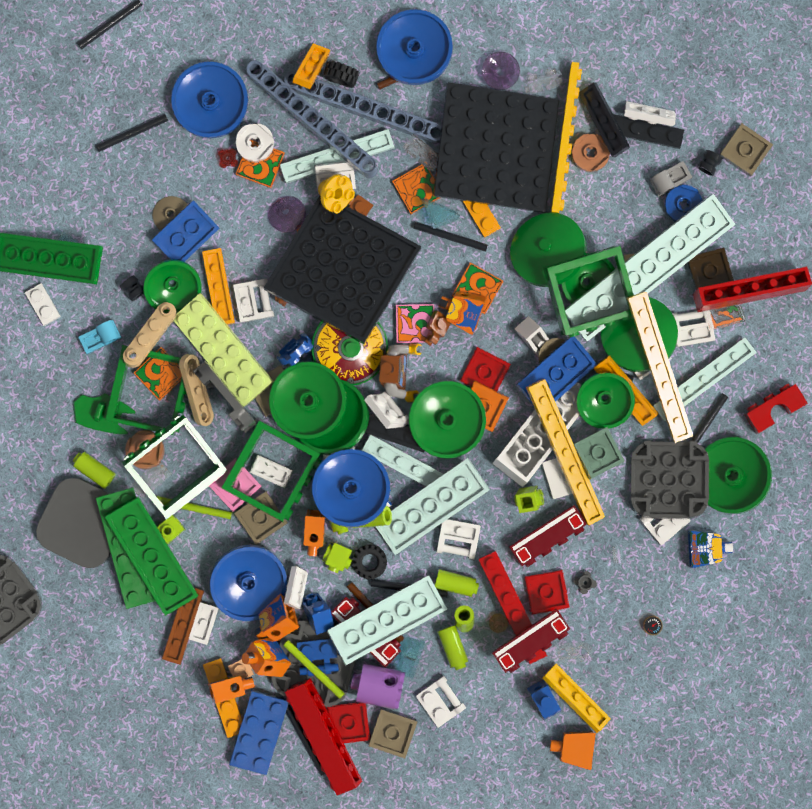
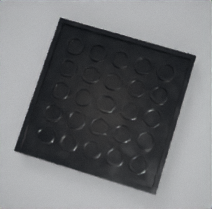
[433,82,559,213]
[264,196,421,345]

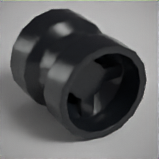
[697,150,723,176]
[120,275,144,302]

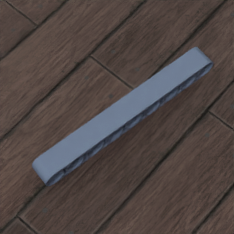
[246,60,378,178]
[284,71,441,144]

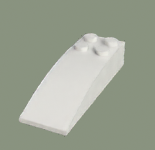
[492,382,581,487]

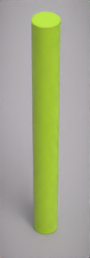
[157,496,232,520]
[283,640,345,699]

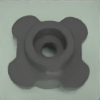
[574,571,597,594]

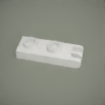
[624,101,676,126]

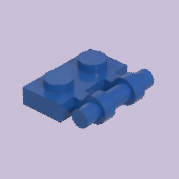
[297,638,339,676]

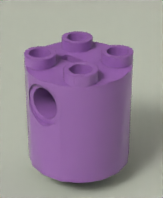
[351,663,405,709]

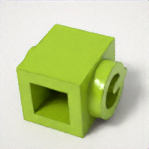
[514,485,544,513]
[158,515,186,544]
[322,543,353,573]

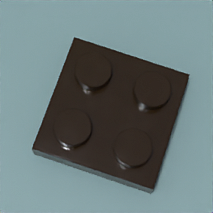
[688,247,734,290]

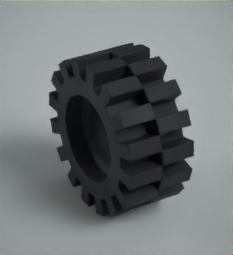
[322,61,360,88]
[353,545,387,579]

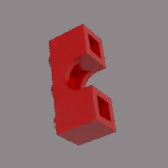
[744,383,808,434]

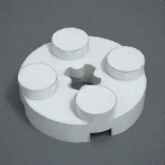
[236,124,274,163]

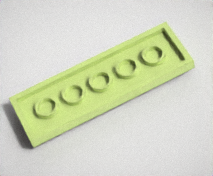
[174,294,274,407]

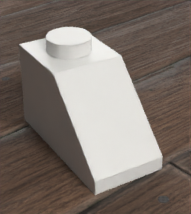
[515,316,550,357]

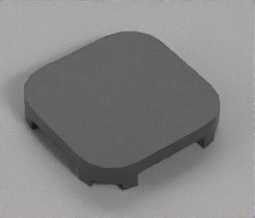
[193,361,257,433]
[631,440,709,519]
[36,478,110,568]
[0,555,42,645]
[272,620,355,707]

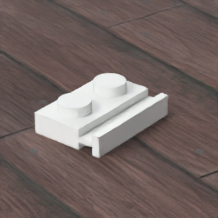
[314,161,356,194]

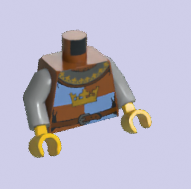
[379,343,422,402]

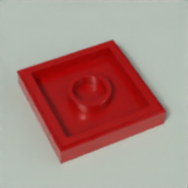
[460,347,511,391]
[525,570,570,615]
[327,702,370,743]

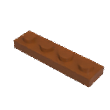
[162,588,204,665]

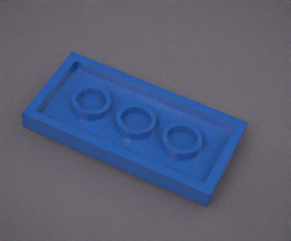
[516,336,597,408]
[229,690,288,775]

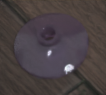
[482,52,520,90]
[268,196,306,233]

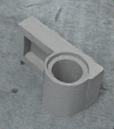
[649,161,693,197]

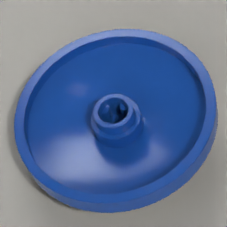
[376,9,453,85]
[171,62,248,139]
[312,449,390,527]
[209,545,287,621]

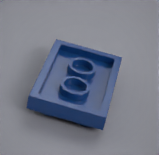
[151,200,220,262]

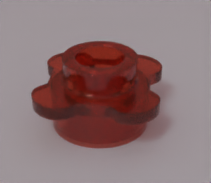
[218,148,238,168]

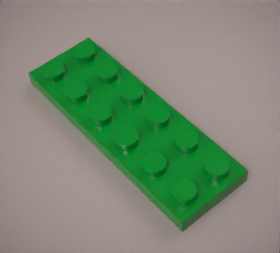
[0,233,103,285]
[95,487,156,609]
[105,496,199,616]

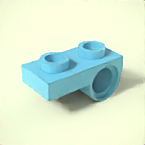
[78,320,122,355]

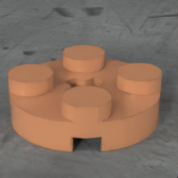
[571,134,610,173]
[125,430,165,469]

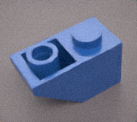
[302,593,334,635]

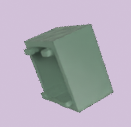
[574,427,625,479]

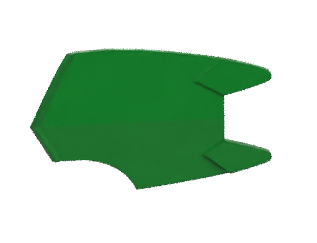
[73,393,136,435]

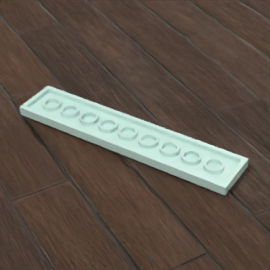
[565,194,735,342]

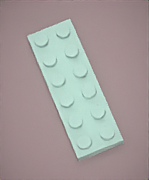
[376,458,490,555]
[327,575,447,666]

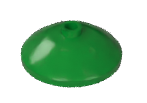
[561,253,615,304]
[144,260,202,314]
[577,372,635,429]

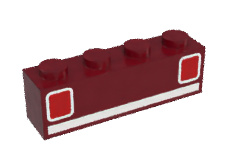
[509,505,587,567]
[331,596,401,668]
[492,609,570,673]

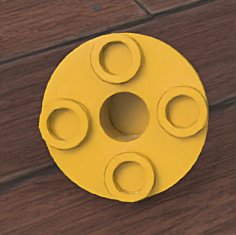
[318,174,355,213]

